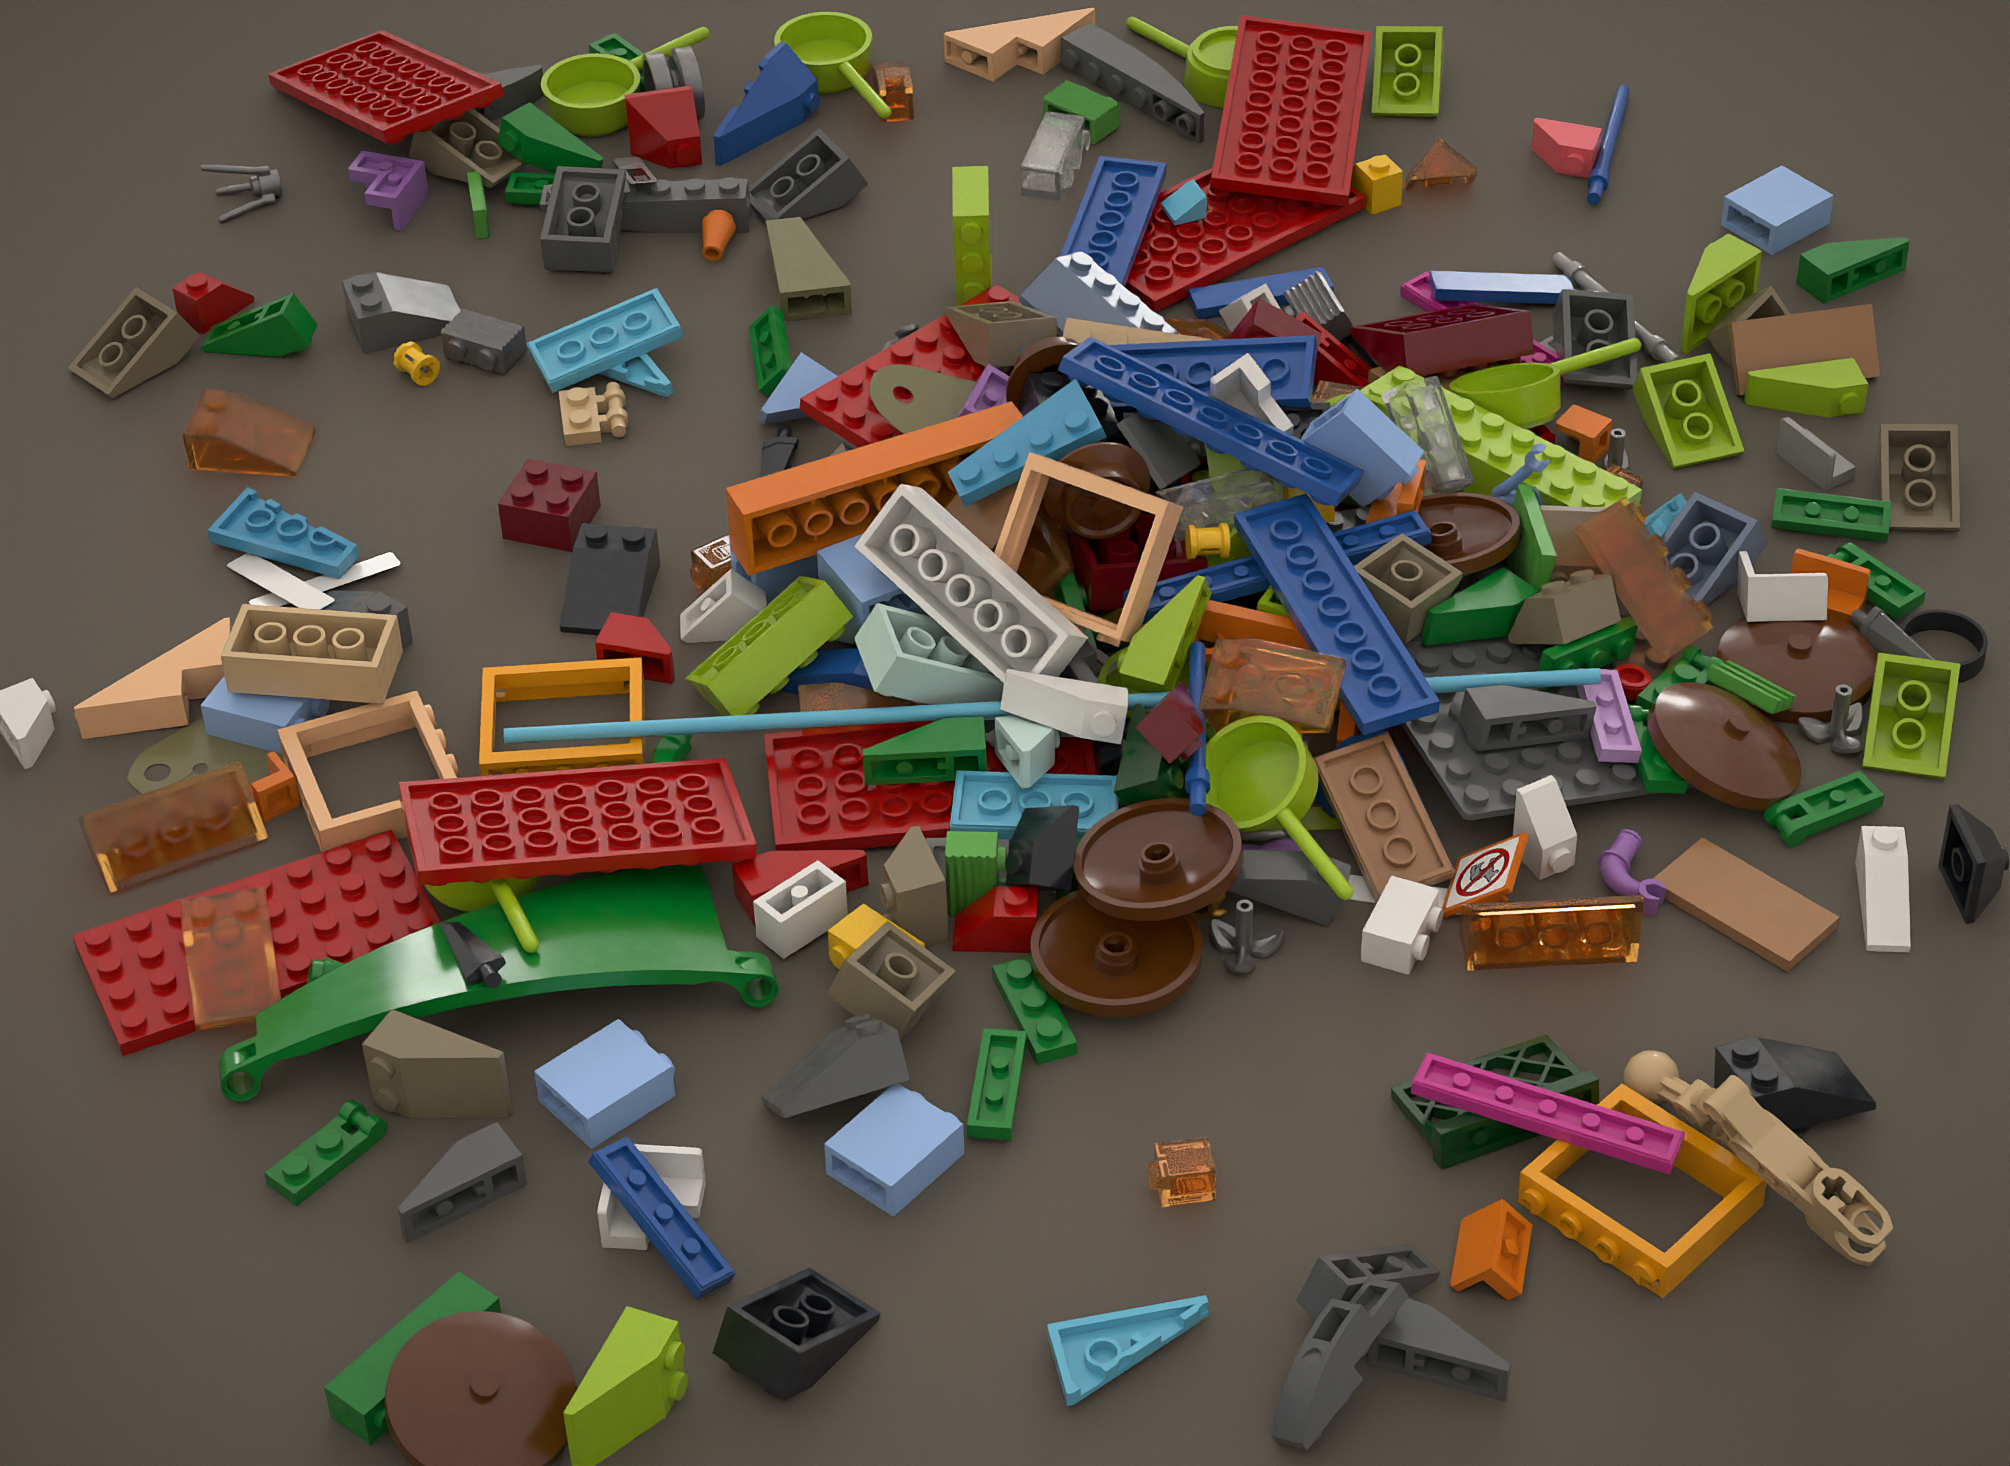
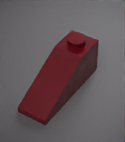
[1135,682,1205,764]

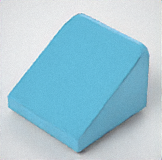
[1161,180,1207,226]

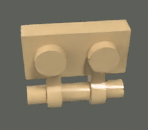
[558,382,629,446]

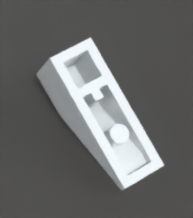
[1000,669,1128,744]
[1855,826,1911,953]

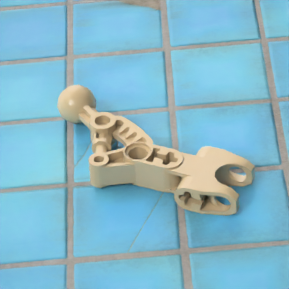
[1623,1050,1893,1266]

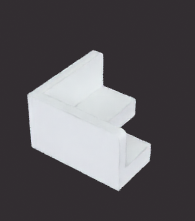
[1210,353,1294,436]
[1737,551,1828,622]
[597,1144,706,1250]

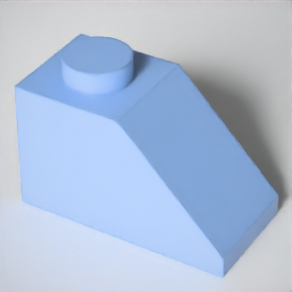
[758,352,838,424]

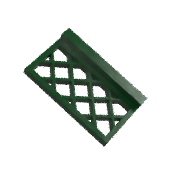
[1391,1034,1599,1169]

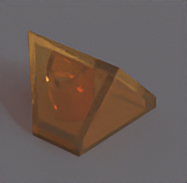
[1404,137,1478,189]

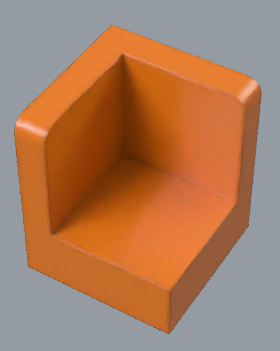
[1555,404,1612,464]
[243,751,301,822]

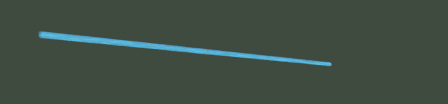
[504,668,1601,744]

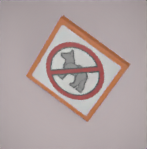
[1442,832,1529,918]

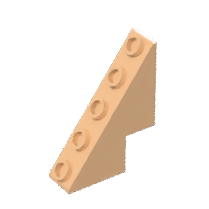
[943,8,1095,82]
[74,617,232,739]

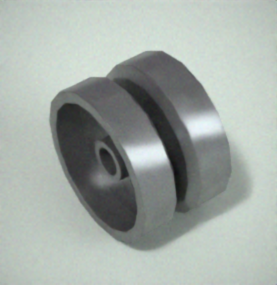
[642,46,705,119]

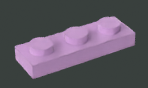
[1576,668,1642,763]

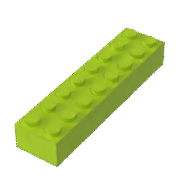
[1359,366,1642,540]

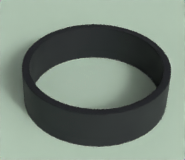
[1900,609,1988,683]

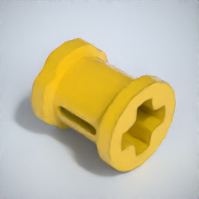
[393,341,440,386]
[1185,523,1230,559]

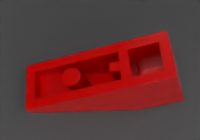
[1296,311,1372,394]
[731,850,869,926]

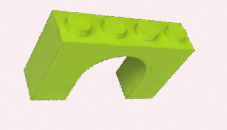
[952,166,992,306]

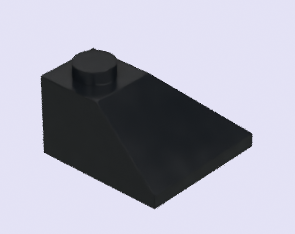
[1938,804,2009,924]
[1005,805,1079,891]

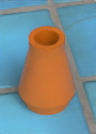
[702,210,736,261]

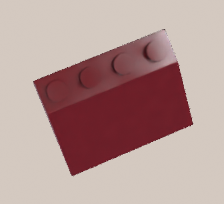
[1349,304,1534,379]
[1059,488,1208,612]

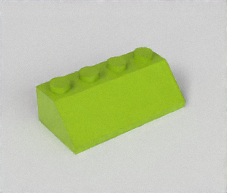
[685,576,854,716]

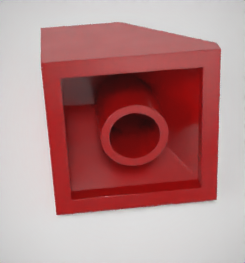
[624,86,702,169]

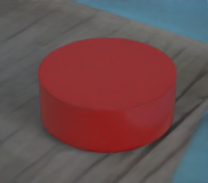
[1613,664,1652,700]

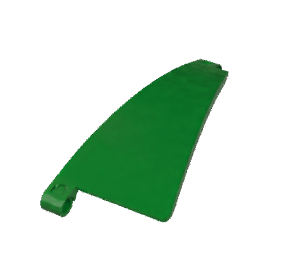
[219,864,779,1102]

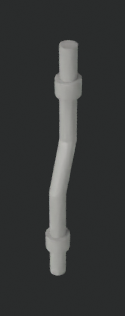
[1552,252,1682,363]

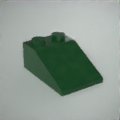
[1114,703,1189,807]

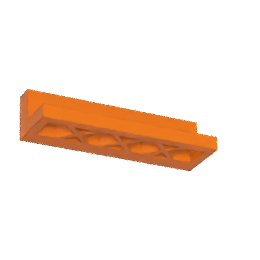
[1187,600,1331,684]

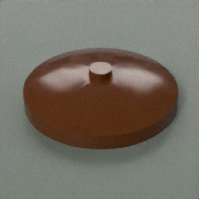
[1418,492,1521,576]
[1717,614,1877,724]
[1647,682,1801,810]
[1073,798,1244,921]
[1031,890,1202,1017]
[384,1311,577,1466]

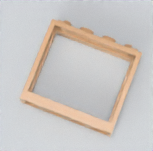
[994,452,1183,647]
[277,690,459,852]

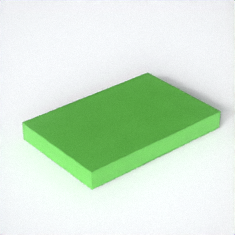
[1506,484,1557,592]

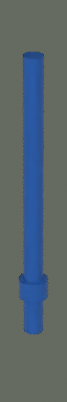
[1587,85,1630,205]
[1185,642,1210,816]

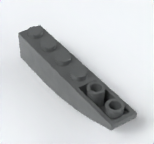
[1061,23,1205,144]
[540,177,752,233]

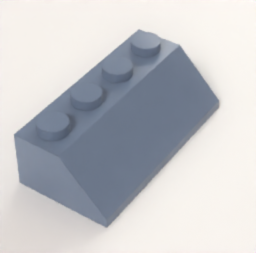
[1018,251,1177,337]

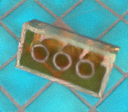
[1574,497,1713,662]
[78,761,268,893]
[1460,895,1644,971]

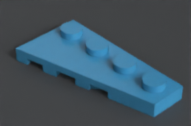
[948,379,1106,507]
[207,487,359,579]

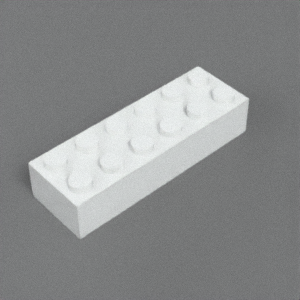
[854,484,1088,683]

